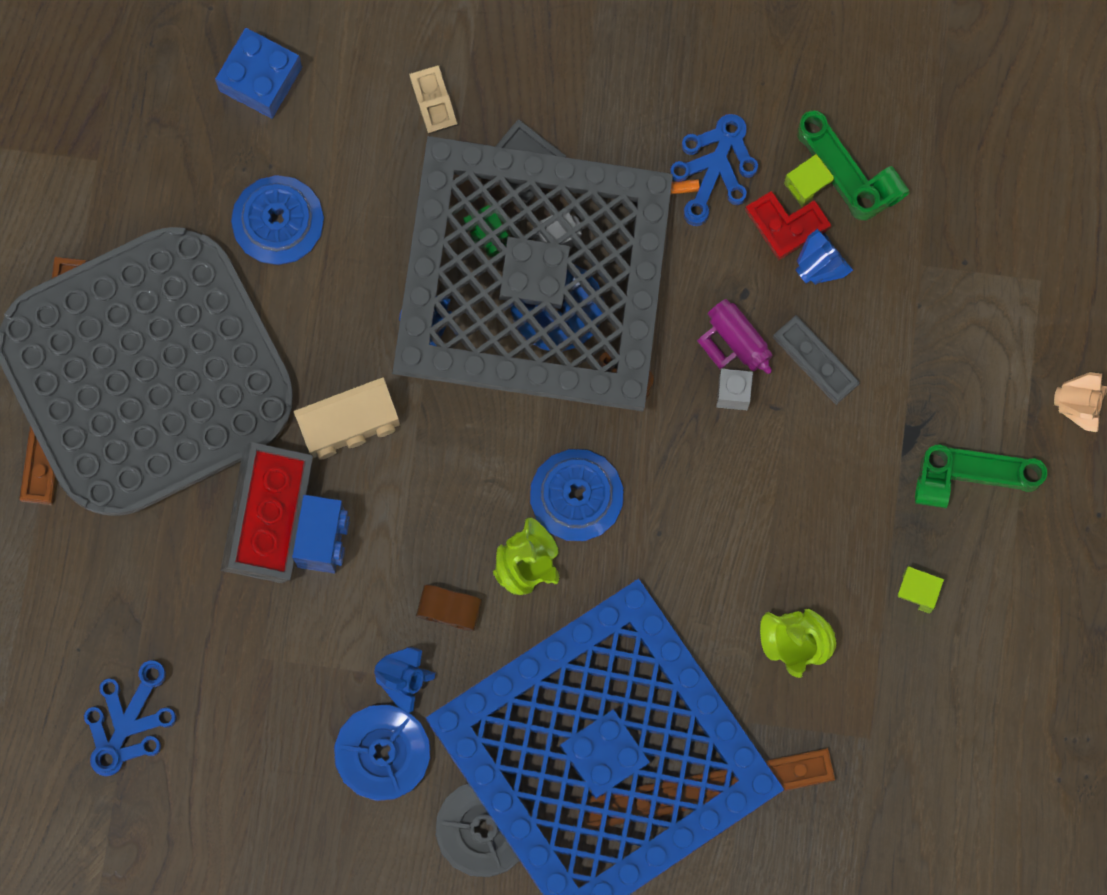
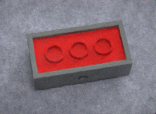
[220,442,313,583]

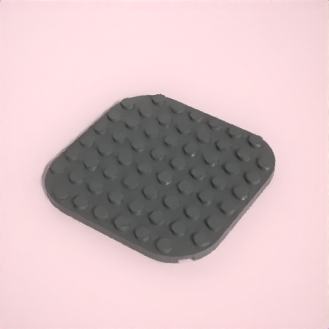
[0,227,293,516]

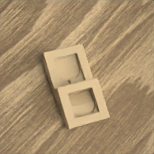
[409,65,457,133]

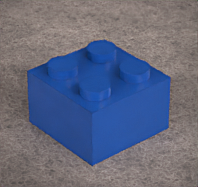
[215,28,302,119]
[292,495,350,573]

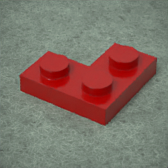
[745,191,832,261]

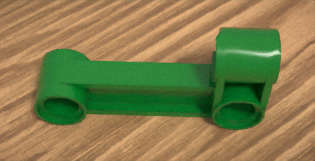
[797,111,910,220]
[915,445,1047,508]

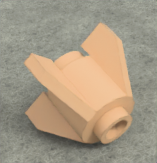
[1054,372,1107,432]

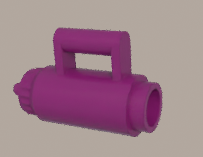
[697,299,772,374]

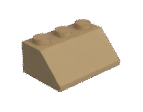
[294,377,400,460]

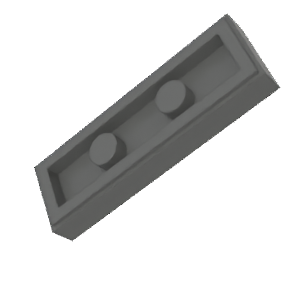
[772,315,860,405]

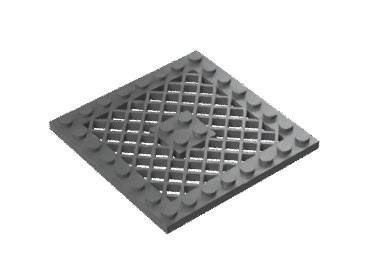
[392,136,673,411]

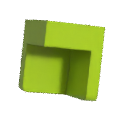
[784,154,834,207]
[898,566,944,614]

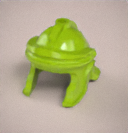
[493,518,559,595]
[760,609,836,678]

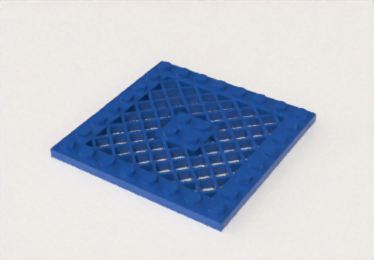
[426,579,784,895]

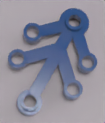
[670,114,758,226]
[84,660,176,776]

